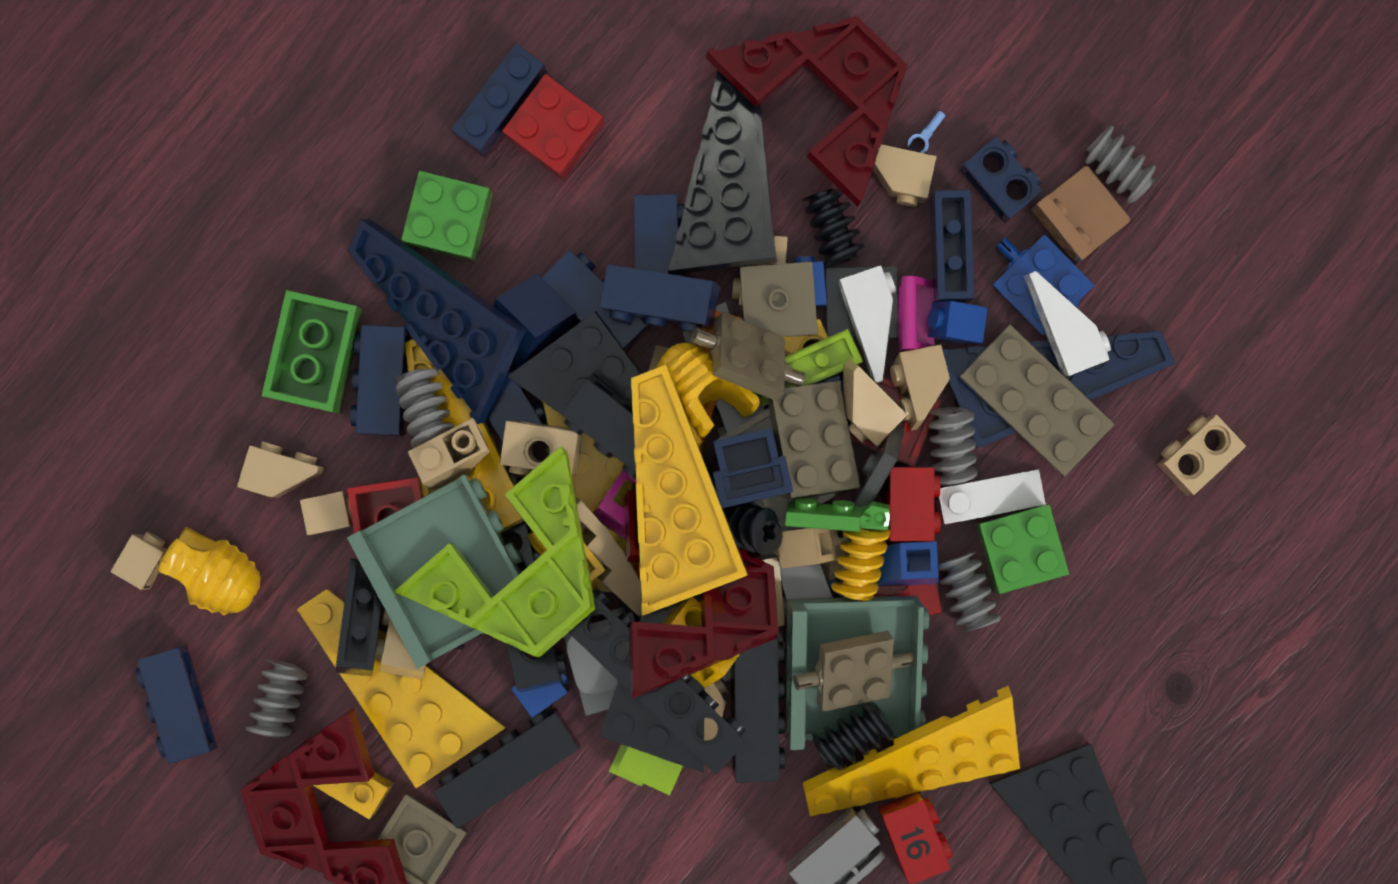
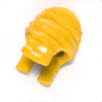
[655,343,760,447]
[158,526,261,616]

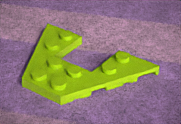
[395,446,595,657]

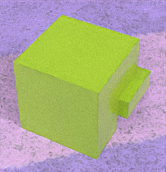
[609,744,683,796]

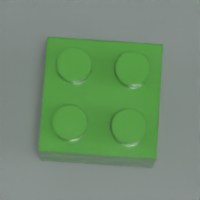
[401,171,493,263]
[974,504,1070,594]

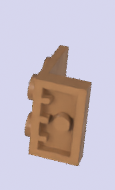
[1031,166,1130,265]

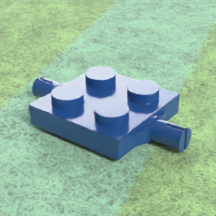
[992,234,1095,336]

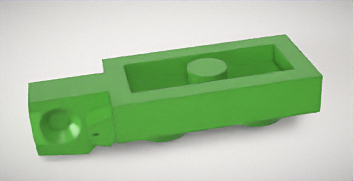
[785,498,890,532]

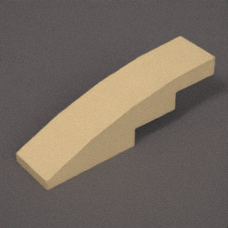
[576,497,642,618]

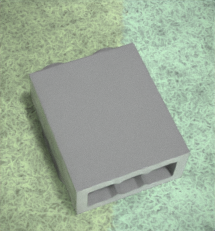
[564,606,637,716]
[786,807,885,884]

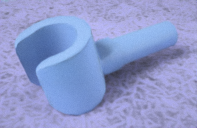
[908,111,945,153]

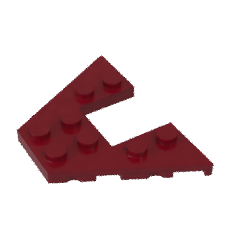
[705,16,907,207]
[625,490,779,698]
[240,708,407,884]

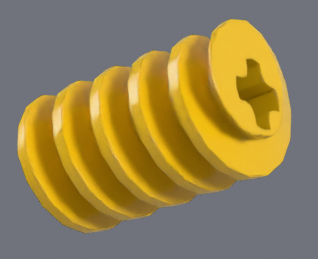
[831,528,890,601]

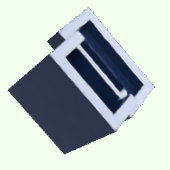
[493,274,576,368]
[713,428,794,508]

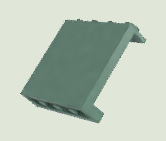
[347,474,522,669]
[785,595,929,750]

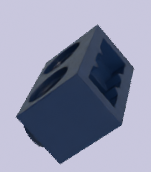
[959,137,1042,223]

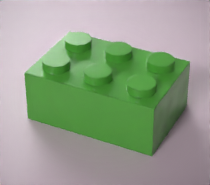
[261,290,363,414]

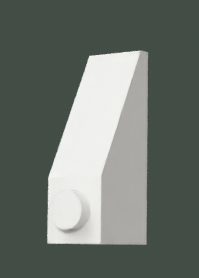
[838,265,896,384]
[1023,271,1111,376]
[935,469,1046,524]

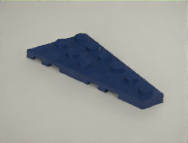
[348,219,526,424]
[942,331,1175,449]

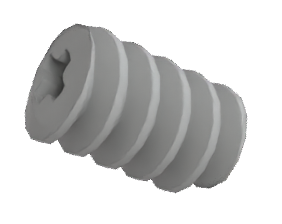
[1084,124,1161,204]
[395,369,454,449]
[929,407,977,486]
[938,552,1001,632]
[245,658,308,738]

